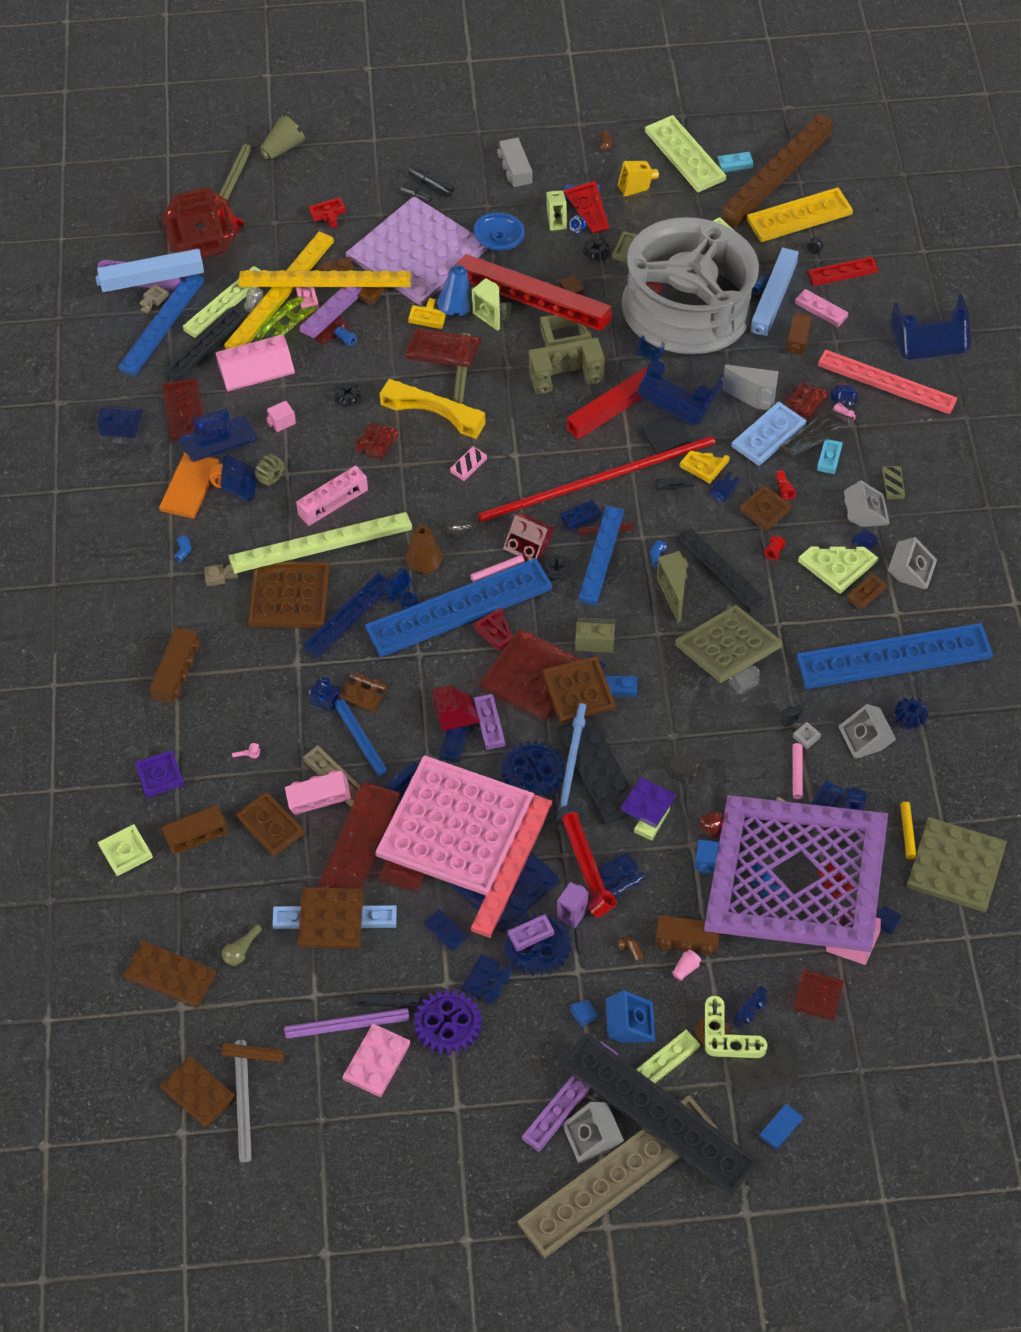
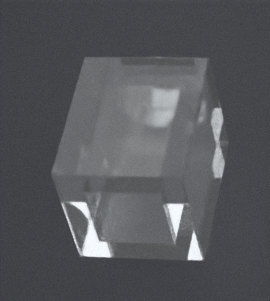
[728,665,760,695]

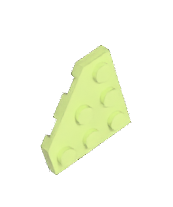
[798,547,878,594]

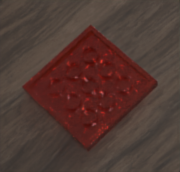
[479,629,581,721]

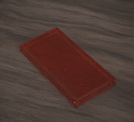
[404,328,482,368]
[162,378,207,442]

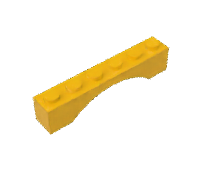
[380,379,485,439]

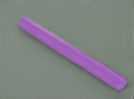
[284,1008,409,1038]

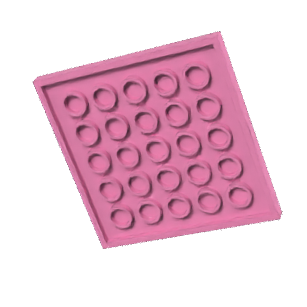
[376,755,534,895]

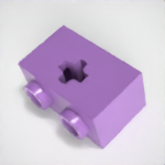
[557,882,588,929]

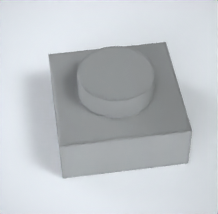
[793,722,821,749]

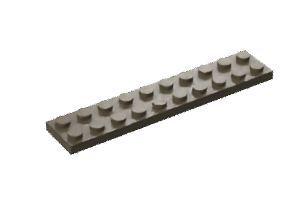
[517,1095,717,1259]

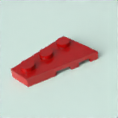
[563,181,610,234]

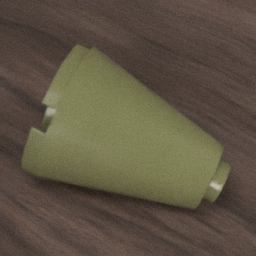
[260,115,305,160]

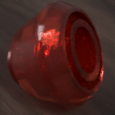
[700,812,724,838]

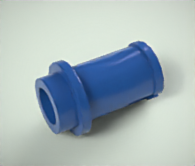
[752,274,769,295]
[335,326,357,346]

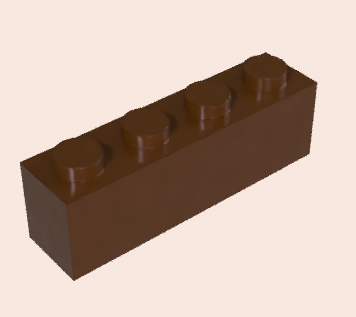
[149,627,201,704]

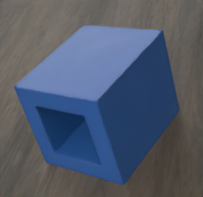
[694,839,719,873]

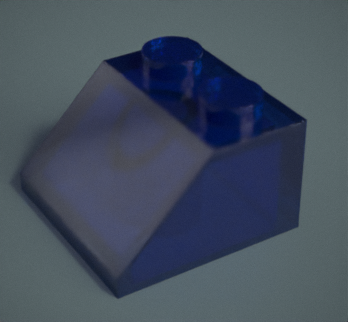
[97,405,143,438]

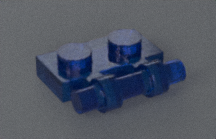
[598,852,646,897]
[461,954,512,1004]

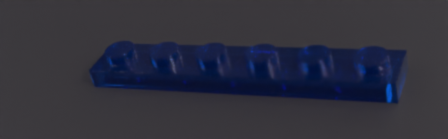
[303,572,393,659]

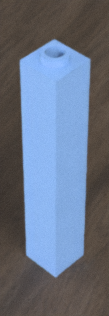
[751,248,799,336]
[95,249,204,292]

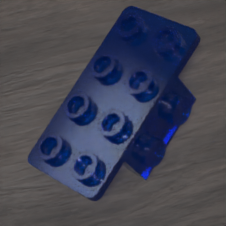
[179,408,257,462]

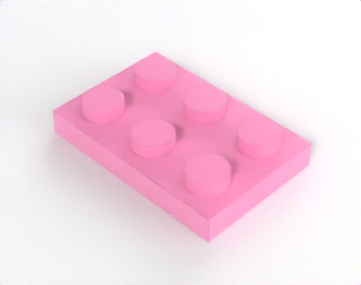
[343,1024,410,1097]

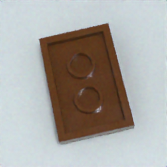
[236,792,305,857]
[160,1056,236,1129]

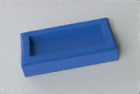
[759,1104,803,1150]

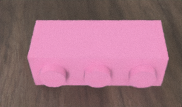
[285,770,351,815]

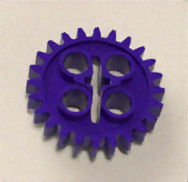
[414,989,482,1056]

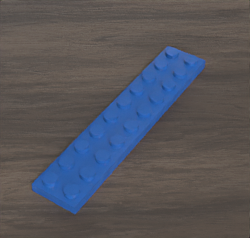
[365,558,552,658]
[796,623,993,689]

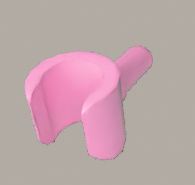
[232,743,261,758]

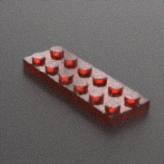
[317,782,401,889]

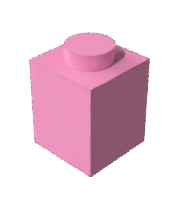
[266,401,296,432]

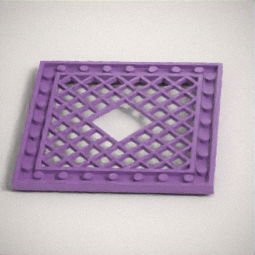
[704,795,888,952]

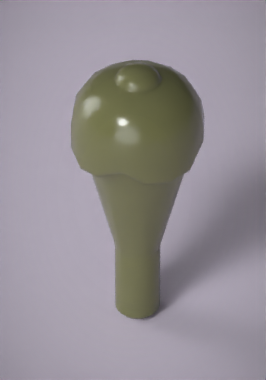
[221,925,262,966]

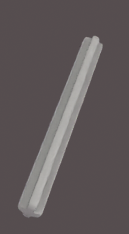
[235,1040,251,1163]

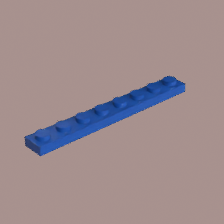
[119,274,204,376]

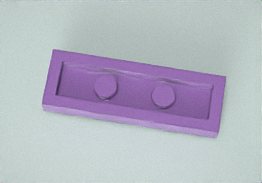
[474,694,505,750]

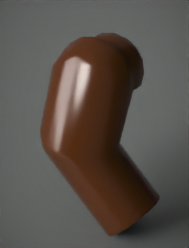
[599,130,613,151]
[617,936,644,961]

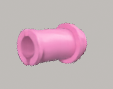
[833,403,856,424]

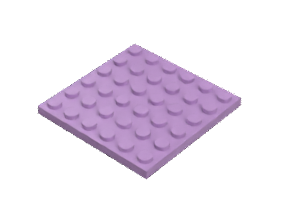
[346,197,489,306]

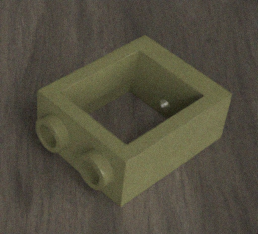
[540,315,592,347]

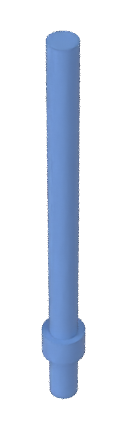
[558,703,586,809]

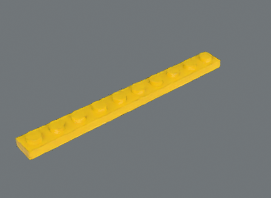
[224,231,334,349]
[238,270,411,287]

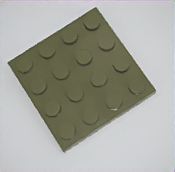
[675,605,783,683]
[906,817,1007,913]

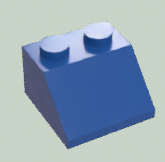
[606,990,655,1043]

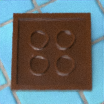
[542,656,616,724]
[298,887,364,949]

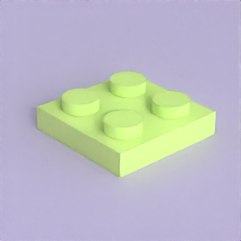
[98,824,153,876]

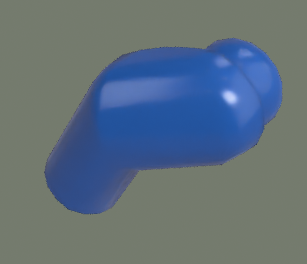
[649,540,667,566]
[758,884,789,901]

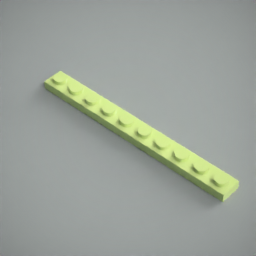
[229,512,412,574]

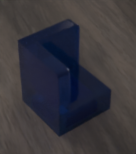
[637,335,660,360]

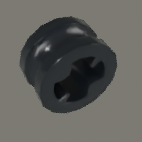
[806,237,824,254]

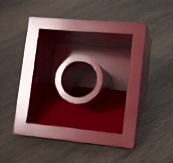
[431,685,480,731]

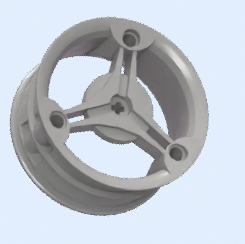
[622,217,759,354]

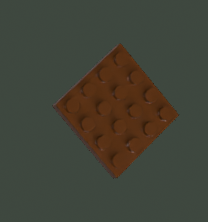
[248,562,330,628]

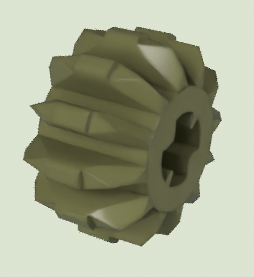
[254,454,285,486]

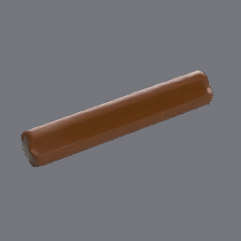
[221,1043,284,1063]

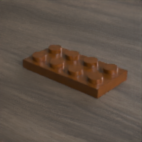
[123,941,217,1009]

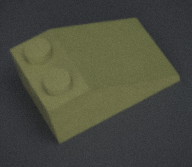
[657,551,688,622]

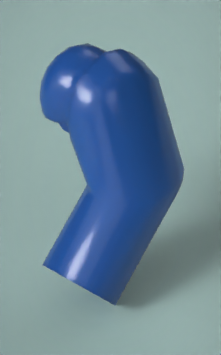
[174,535,191,562]

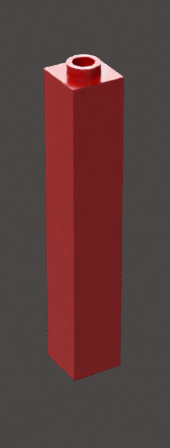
[567,365,660,440]

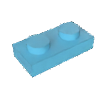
[717,152,754,172]
[817,439,843,474]

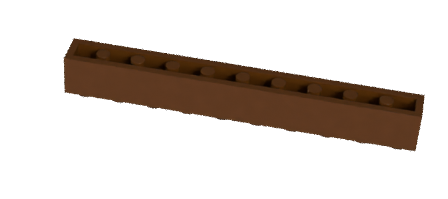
[721,113,833,228]

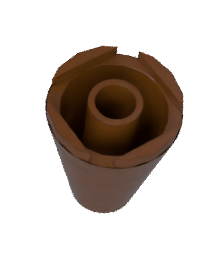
[406,525,443,574]

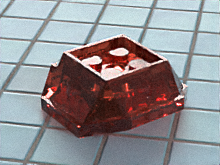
[162,187,237,259]

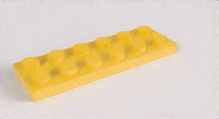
[747,187,853,242]

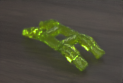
[256,296,316,340]

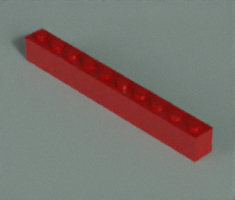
[454,254,612,331]

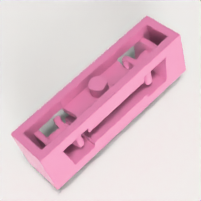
[296,466,368,526]

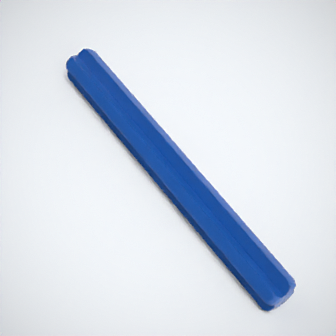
[335,699,387,776]

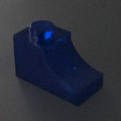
[843,788,867,811]

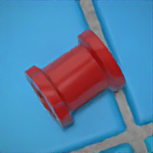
[763,536,786,560]

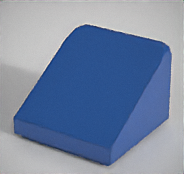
[570,1000,599,1028]

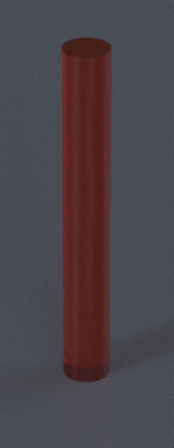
[579,522,635,535]

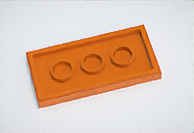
[159,452,219,519]

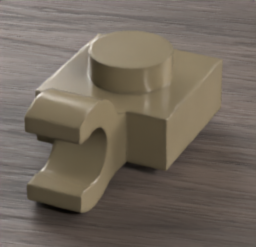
[140,284,168,314]
[204,564,238,586]

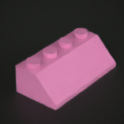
[216,335,295,391]

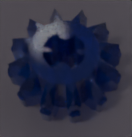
[894,696,928,730]

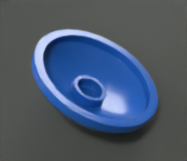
[474,213,525,251]

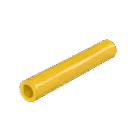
[900,802,916,859]

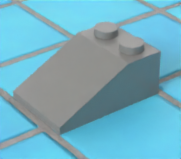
[723,365,779,410]

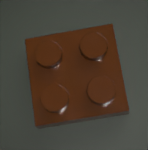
[740,485,792,531]

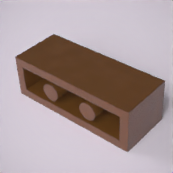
[161,805,228,856]
[655,915,720,955]

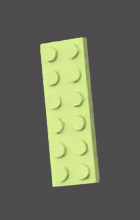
[645,115,726,192]

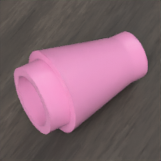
[672,950,702,981]

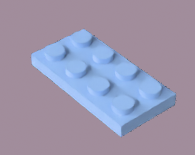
[732,402,806,466]

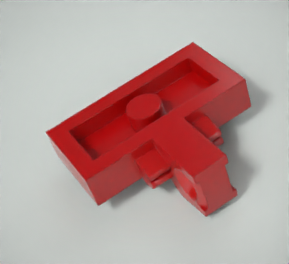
[308,197,346,228]

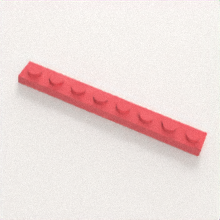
[818,350,957,415]
[471,795,552,938]

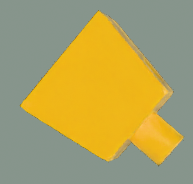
[618,161,659,196]

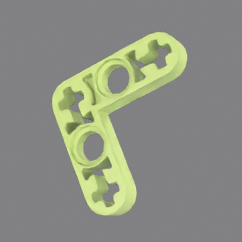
[705,996,767,1058]

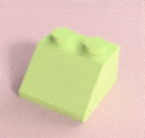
[472,278,500,331]

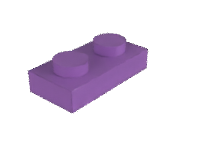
[508,914,554,951]

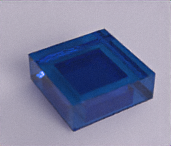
[876,906,902,934]

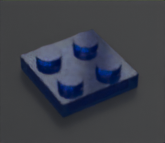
[220,454,256,501]

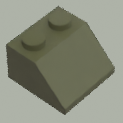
[575,617,616,653]

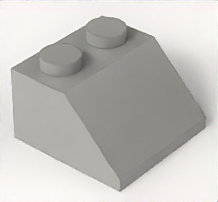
[844,480,890,527]
[888,537,937,589]
[838,704,896,758]
[562,1102,624,1163]

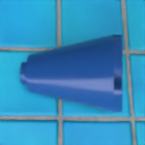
[437,265,471,316]

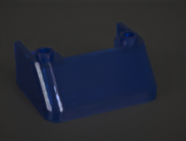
[891,294,971,360]
[638,341,724,425]

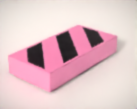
[450,446,487,481]

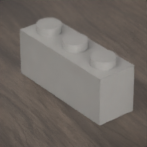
[497,137,532,187]

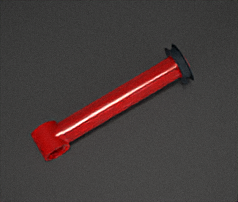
[554,804,617,918]

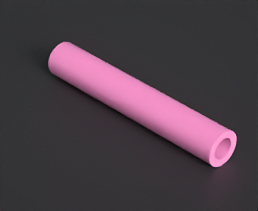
[470,555,524,582]
[793,743,803,799]

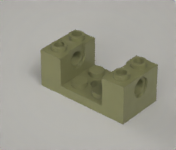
[529,338,605,394]

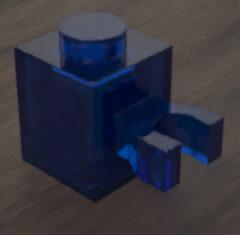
[308,677,340,712]

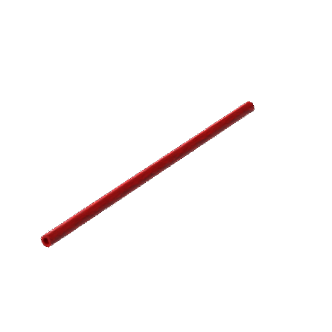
[478,436,715,522]

